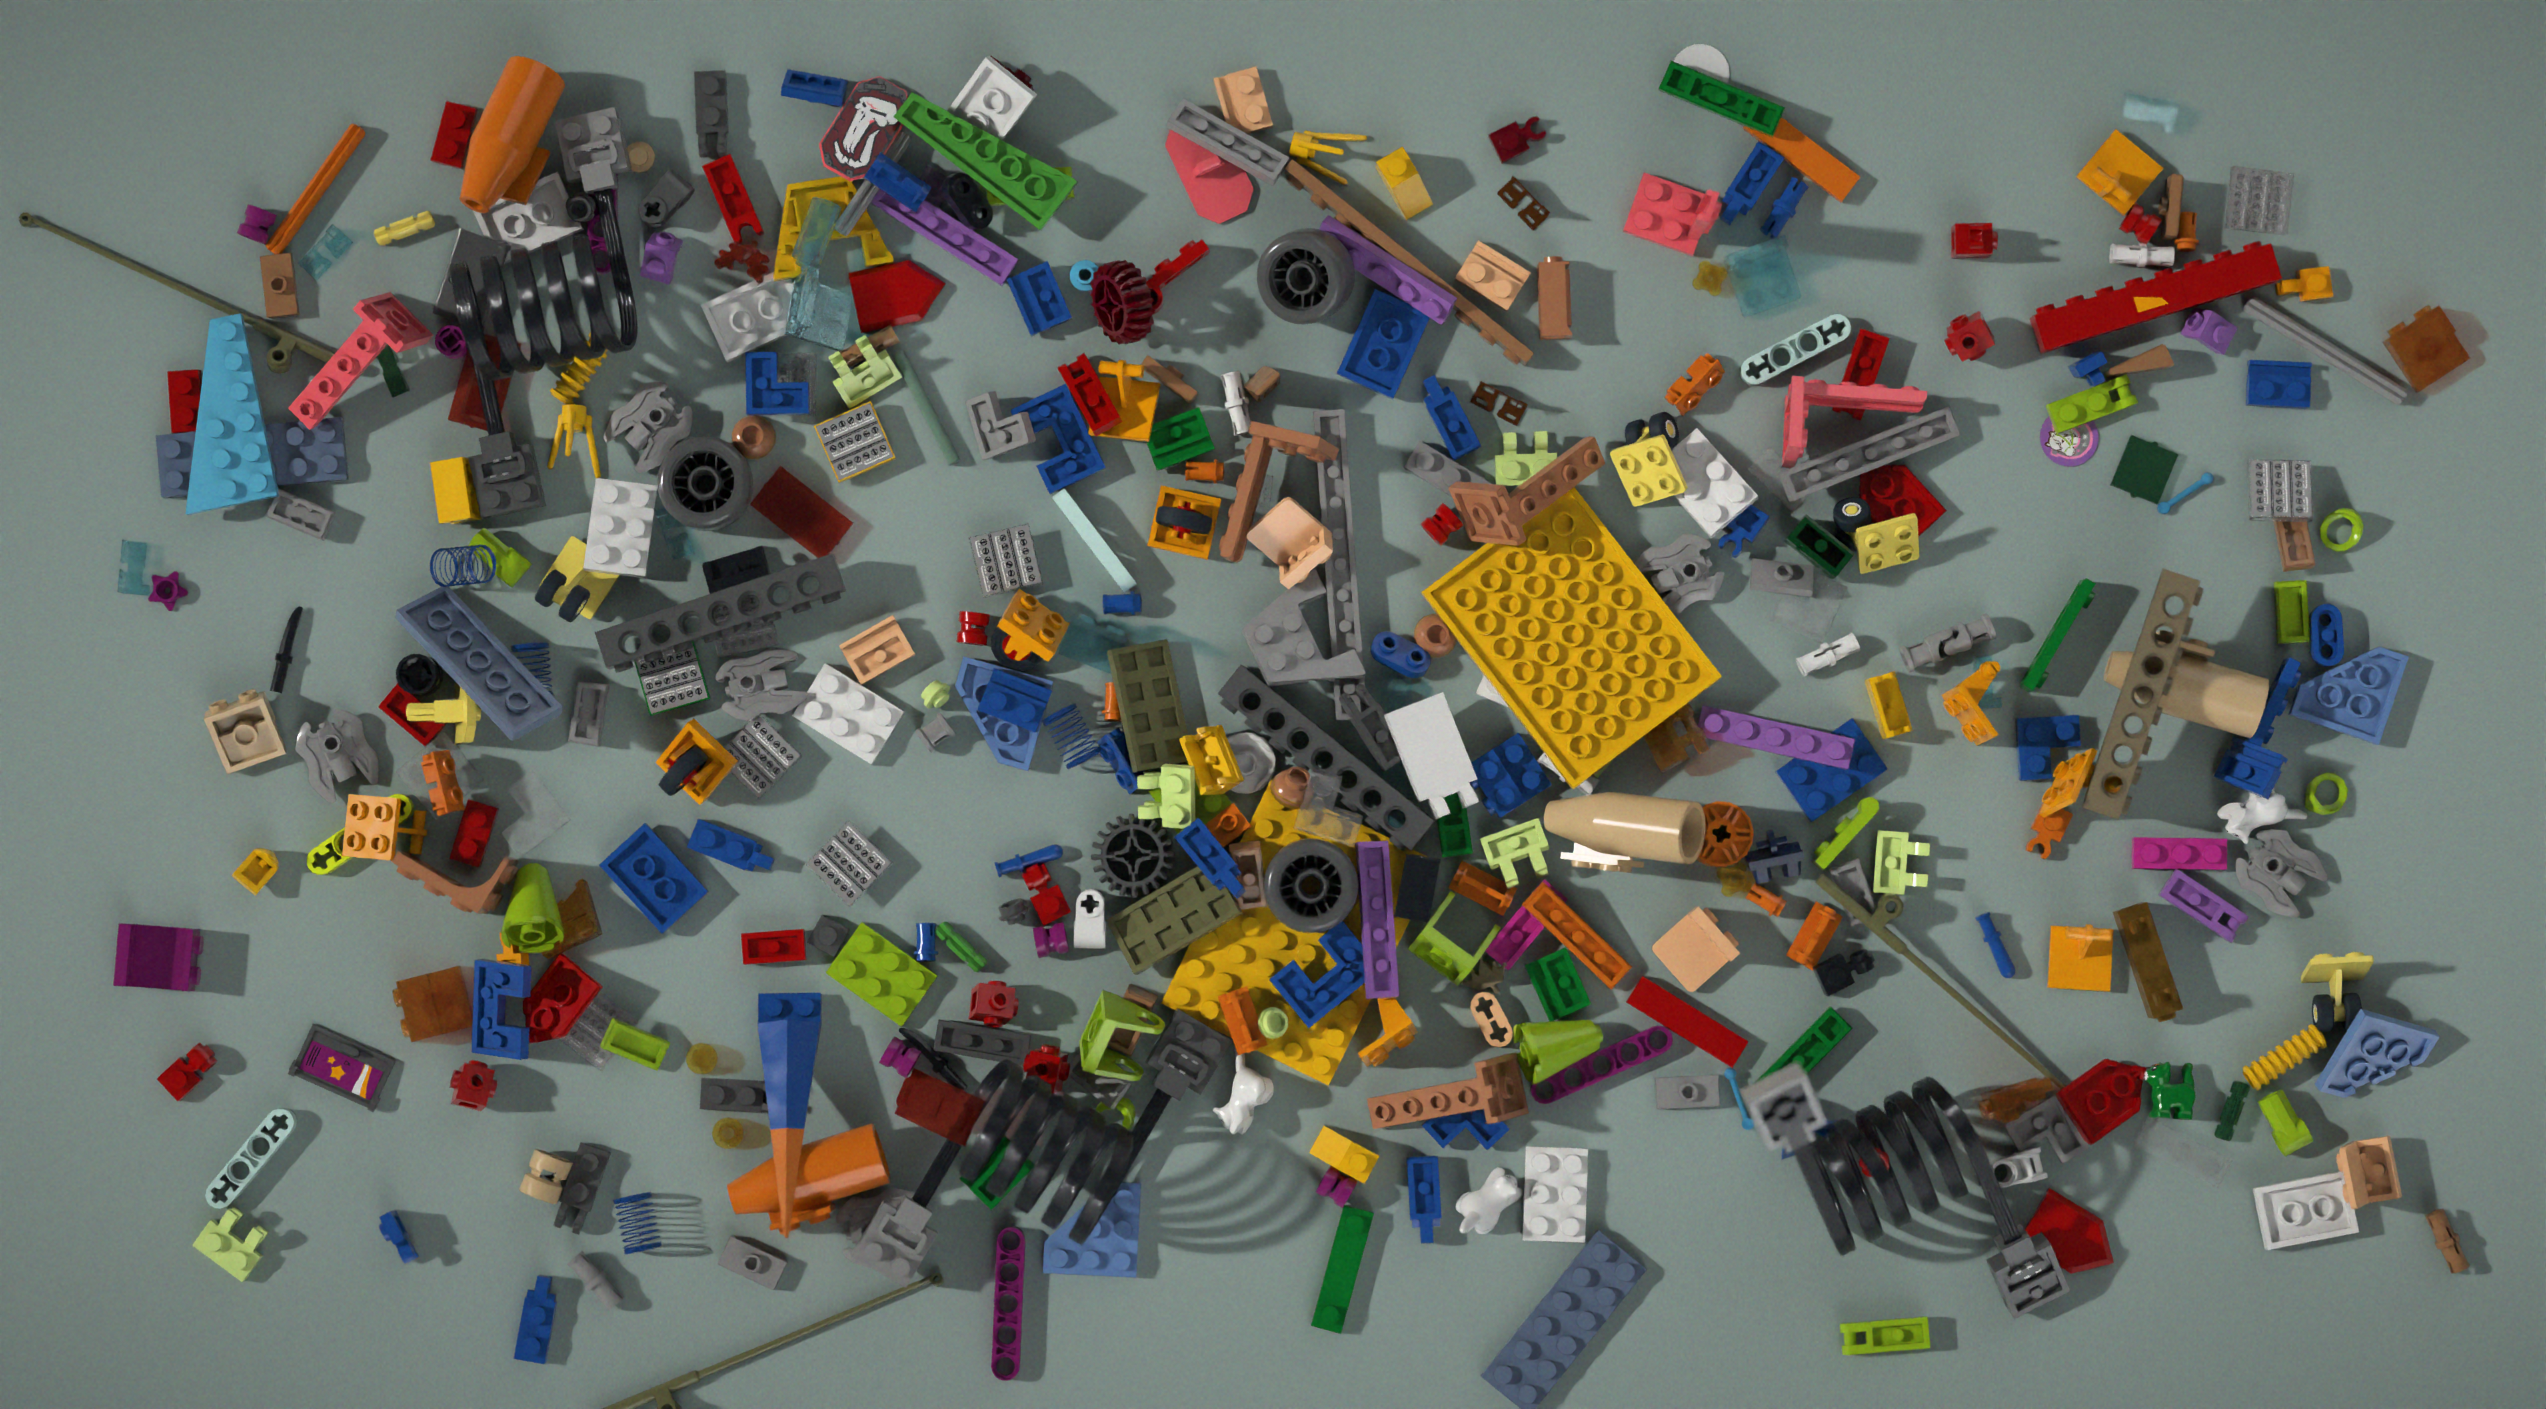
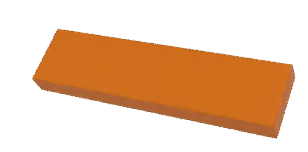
[1742,118,1860,203]
[1521,882,1632,990]

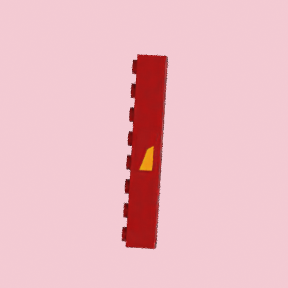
[2030,241,2282,354]

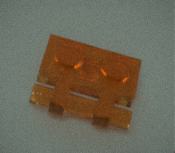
[1644,703,1709,773]

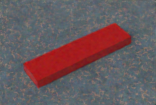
[1626,976,1749,1068]

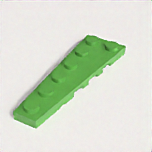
[893,92,1078,231]

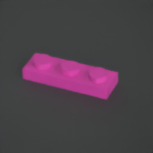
[2132,837,2227,870]
[1485,879,1568,971]

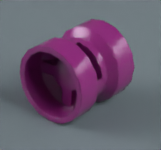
[237,204,277,245]
[435,325,469,359]
[1033,922,1069,958]
[879,1036,921,1078]
[1315,1166,1358,1208]

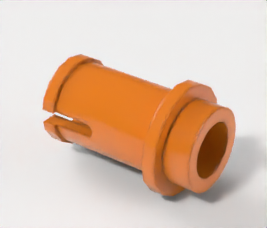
[2174,211,2199,252]
[1185,459,1224,484]
[1102,682,1122,722]
[1745,882,1787,917]

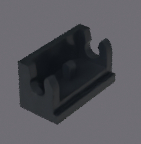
[702,545,771,594]
[1394,854,1441,923]

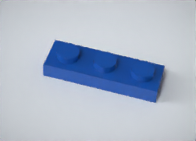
[2245,658,2301,747]

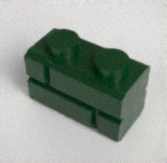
[1784,514,1855,580]

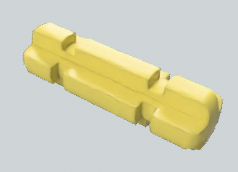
[374,211,435,246]

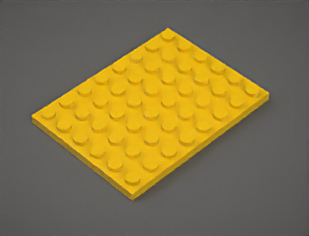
[1421,487,1722,790]
[1161,780,1428,1086]

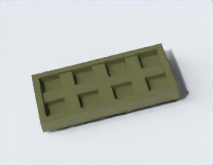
[1107,639,1188,773]
[1106,866,1243,975]

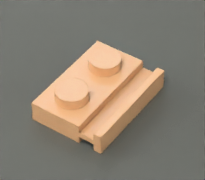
[1213,66,1273,134]
[1454,240,1531,312]
[839,615,916,685]

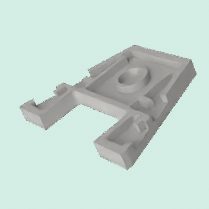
[1242,568,1366,686]

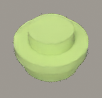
[921,680,950,709]
[1258,1007,1288,1039]

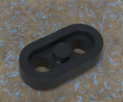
[942,173,993,230]

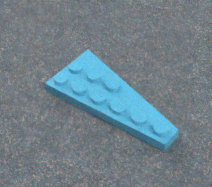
[185,313,279,515]

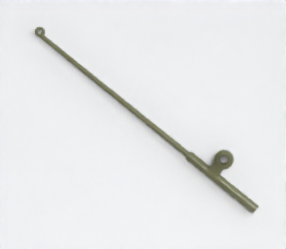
[19,213,335,374]
[1815,873,2066,1089]
[602,1273,944,1409]

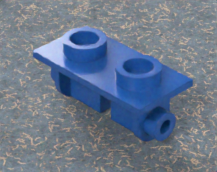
[864,152,932,212]
[1097,728,1149,794]

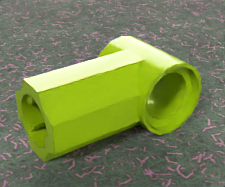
[468,527,532,588]
[2257,1089,2313,1157]

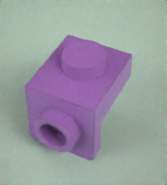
[640,232,683,285]
[2181,307,2238,355]

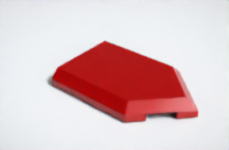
[849,260,946,333]
[1859,465,1947,537]
[523,952,603,1044]
[2056,1059,2146,1145]
[2024,1188,2114,1274]

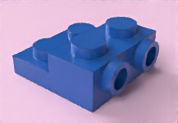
[1470,733,1552,818]

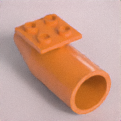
[460,56,565,213]
[727,1123,891,1234]

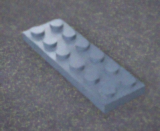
[156,417,349,498]
[395,584,563,741]
[1480,1229,1647,1409]

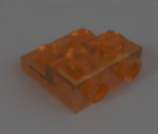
[2382,304,2470,393]
[393,966,473,1042]
[1978,1076,2053,1123]

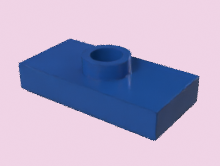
[781,69,848,107]

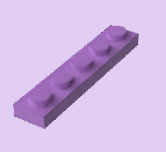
[871,189,1019,286]
[1320,215,1457,325]
[1696,705,1855,770]
[1355,841,1399,999]

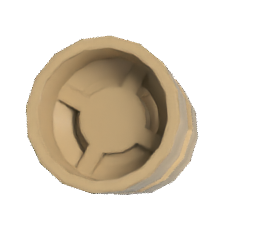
[519,1149,573,1204]

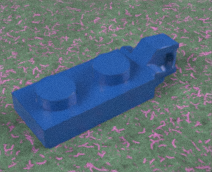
[1720,141,1785,226]
[1423,375,1482,461]
[1174,817,1246,899]
[687,819,775,872]
[1406,1156,1442,1244]
[514,1275,557,1364]

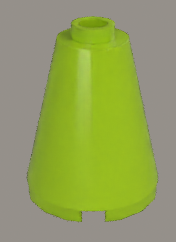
[501,863,564,953]
[1513,1020,1603,1084]

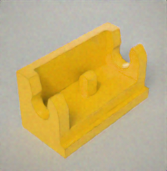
[430,457,482,524]
[1864,671,1913,740]
[1179,725,1244,795]

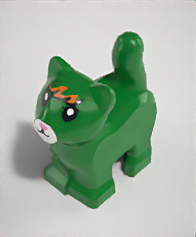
[2144,1062,2196,1120]

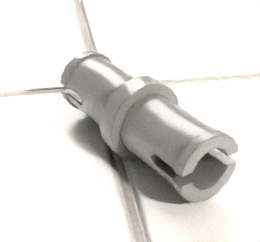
[567,1251,624,1310]

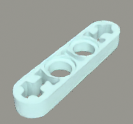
[1740,314,1851,386]
[1052,488,1137,593]
[205,1108,297,1209]

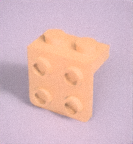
[1247,497,1333,590]
[1652,906,1740,992]
[2336,1135,2402,1209]

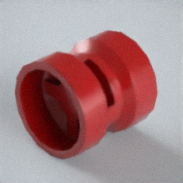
[2119,203,2162,244]
[1420,503,1463,546]
[956,611,990,646]

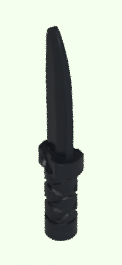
[270,606,303,693]
[899,1028,968,1095]

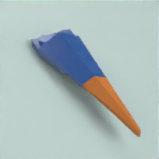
[757,992,822,1239]

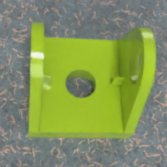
[1407,891,1501,986]
[1079,990,1165,1081]

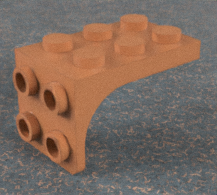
[392,851,519,914]

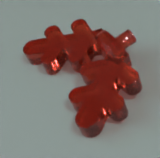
[714,240,770,284]

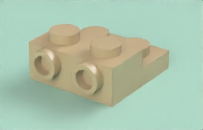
[204,689,287,774]

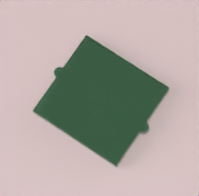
[2110,435,2179,505]

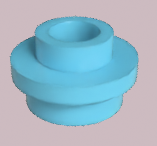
[1070,260,1098,291]

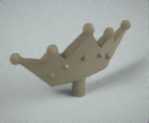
[1460,957,1507,994]

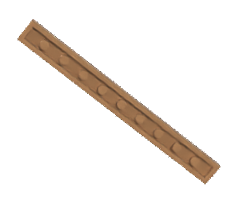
[1284,159,1534,366]

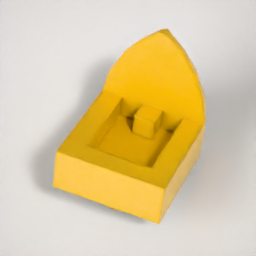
[232,848,279,896]

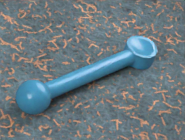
[2157,472,2213,514]
[1724,1067,1754,1130]

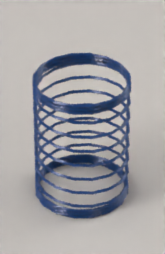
[430,545,496,587]
[510,642,553,696]
[1042,703,1101,769]
[613,1192,662,1254]

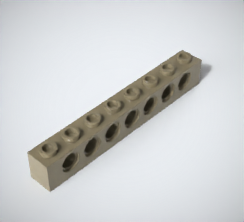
[2081,568,2204,820]

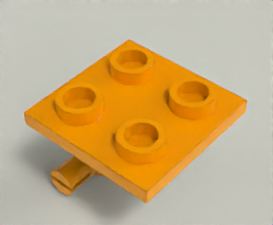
[2076,129,2163,216]
[1088,360,1161,442]
[1941,661,2000,746]
[2039,748,2122,817]
[342,794,427,861]
[2047,924,2114,992]
[1358,998,1418,1067]

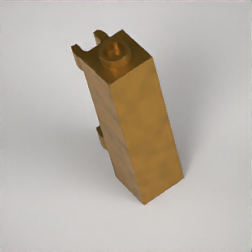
[2113,902,2183,1022]

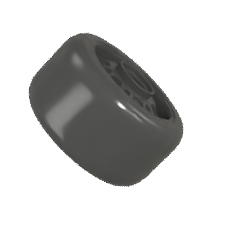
[1257,228,1355,325]
[657,436,753,531]
[1264,838,1358,933]

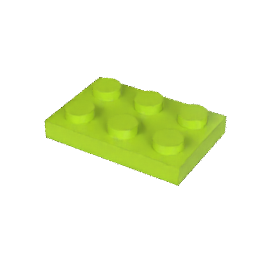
[826,922,938,1027]

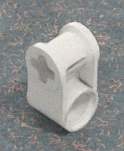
[1074,889,1106,949]
[1990,1147,2048,1187]

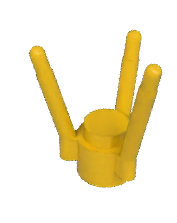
[1289,130,1367,185]
[547,404,601,478]

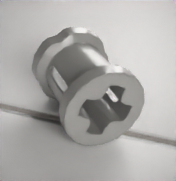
[915,713,956,753]

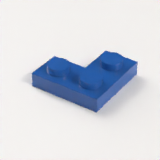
[745,352,810,416]
[2015,715,2081,781]
[1422,1109,1510,1150]

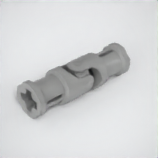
[1899,613,1997,673]

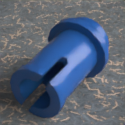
[1103,591,1142,615]
[914,923,938,962]

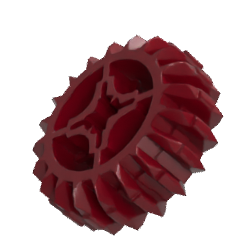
[1090,260,1155,345]

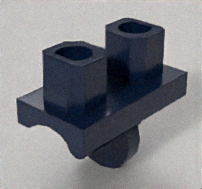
[1744,830,1805,884]

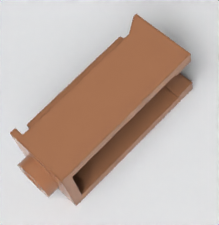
[1537,256,1572,340]

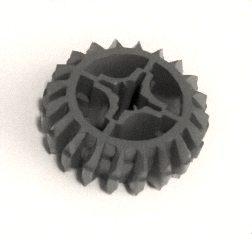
[1091,814,1175,898]

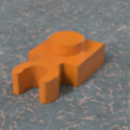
[2026,803,2073,859]

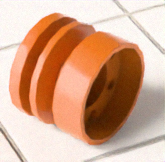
[1696,801,1754,867]

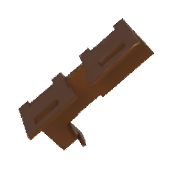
[1497,176,1550,231]
[1470,381,1528,426]

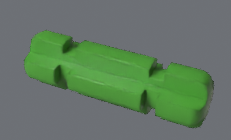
[935,921,987,972]

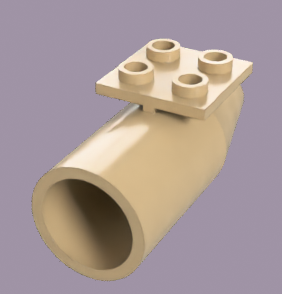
[2104,630,2269,738]
[1544,792,1705,873]

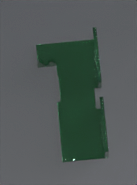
[375,344,410,398]

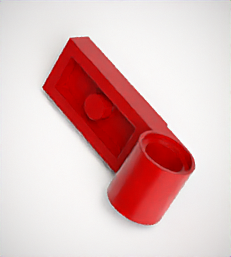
[1146,239,1210,314]

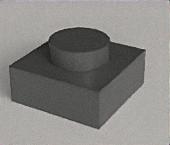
[807,915,850,957]

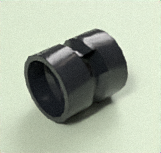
[396,654,443,696]

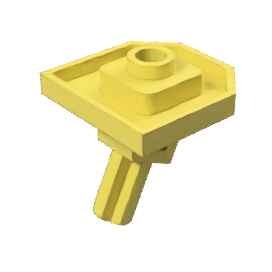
[406,682,481,744]

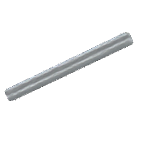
[2243,296,2408,405]

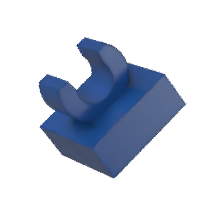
[2068,351,2108,387]

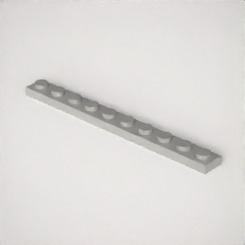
[1313,409,1367,721]

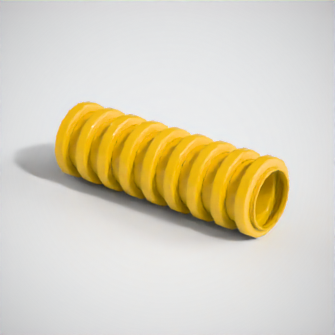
[549,332,607,404]
[2242,1024,2327,1091]

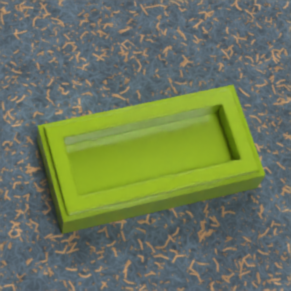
[2274,580,2310,644]
[600,1018,670,1071]

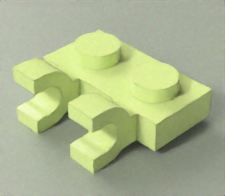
[828,335,902,409]
[1494,431,1557,486]
[1137,764,1195,829]
[1480,818,1549,889]
[1873,830,1930,895]
[192,1207,269,1282]

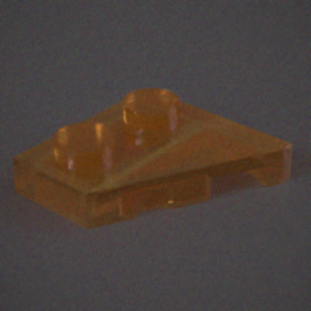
[542,879,603,959]

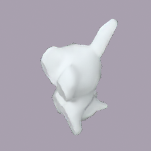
[2217,788,2307,844]
[1213,1045,1274,1135]
[1456,1167,1523,1234]

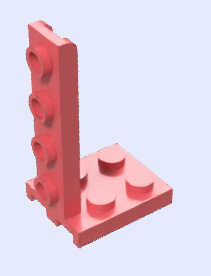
[1623,172,1722,256]
[288,292,434,430]
[1782,376,1927,468]

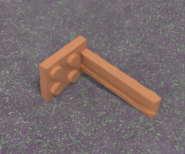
[1219,421,1339,563]
[1448,436,1605,546]
[1367,1052,1529,1129]

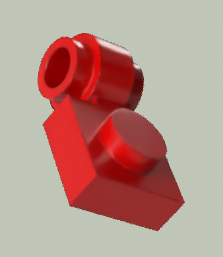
[1022,863,1072,926]
[157,1043,217,1101]

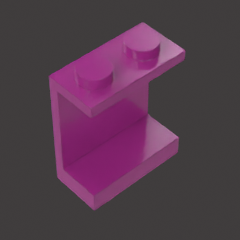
[113,923,204,991]

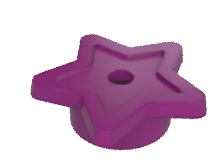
[148,571,188,611]

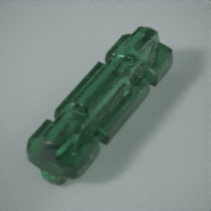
[2214,1081,2250,1141]

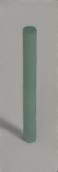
[893,350,960,465]

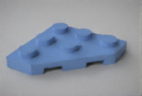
[2288,647,2409,745]
[955,656,1054,771]
[2315,1009,2440,1098]
[1043,1182,1141,1277]

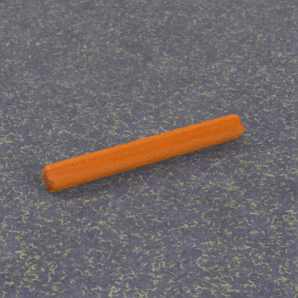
[266,123,366,255]

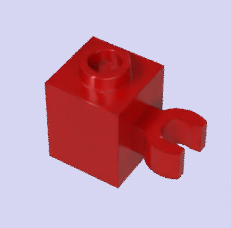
[1951,223,1998,259]

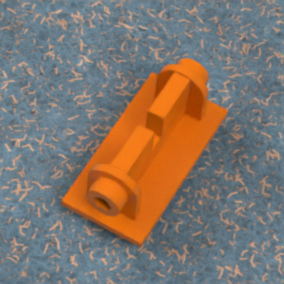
[1664,353,1725,416]
[421,750,465,816]
[1205,803,1251,848]
[1448,860,1517,916]
[1786,901,1843,971]
[1218,986,1268,1055]

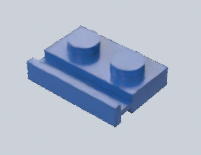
[1007,261,1072,337]
[2246,360,2312,409]
[978,668,1053,733]
[2214,736,2288,799]

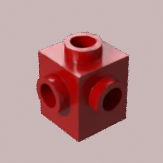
[1944,311,1995,362]
[969,981,1019,1028]
[1023,1044,1071,1094]
[450,1060,497,1111]

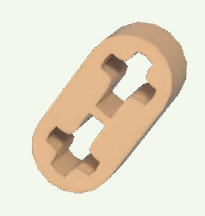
[1470,992,1513,1048]

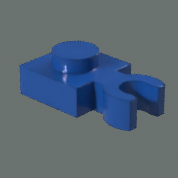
[1718,504,1770,558]
[379,1210,419,1264]

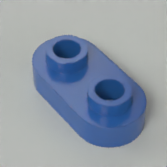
[2309,604,2344,667]
[1370,631,1431,678]

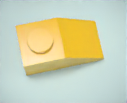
[1375,146,1433,220]
[1309,1126,1379,1184]

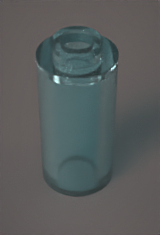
[791,197,842,270]

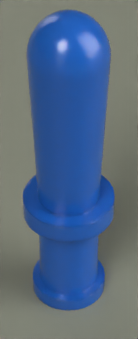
[995,844,1063,877]
[1975,912,2015,978]

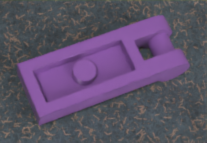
[2159,869,2248,943]

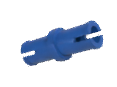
[1760,177,1809,240]

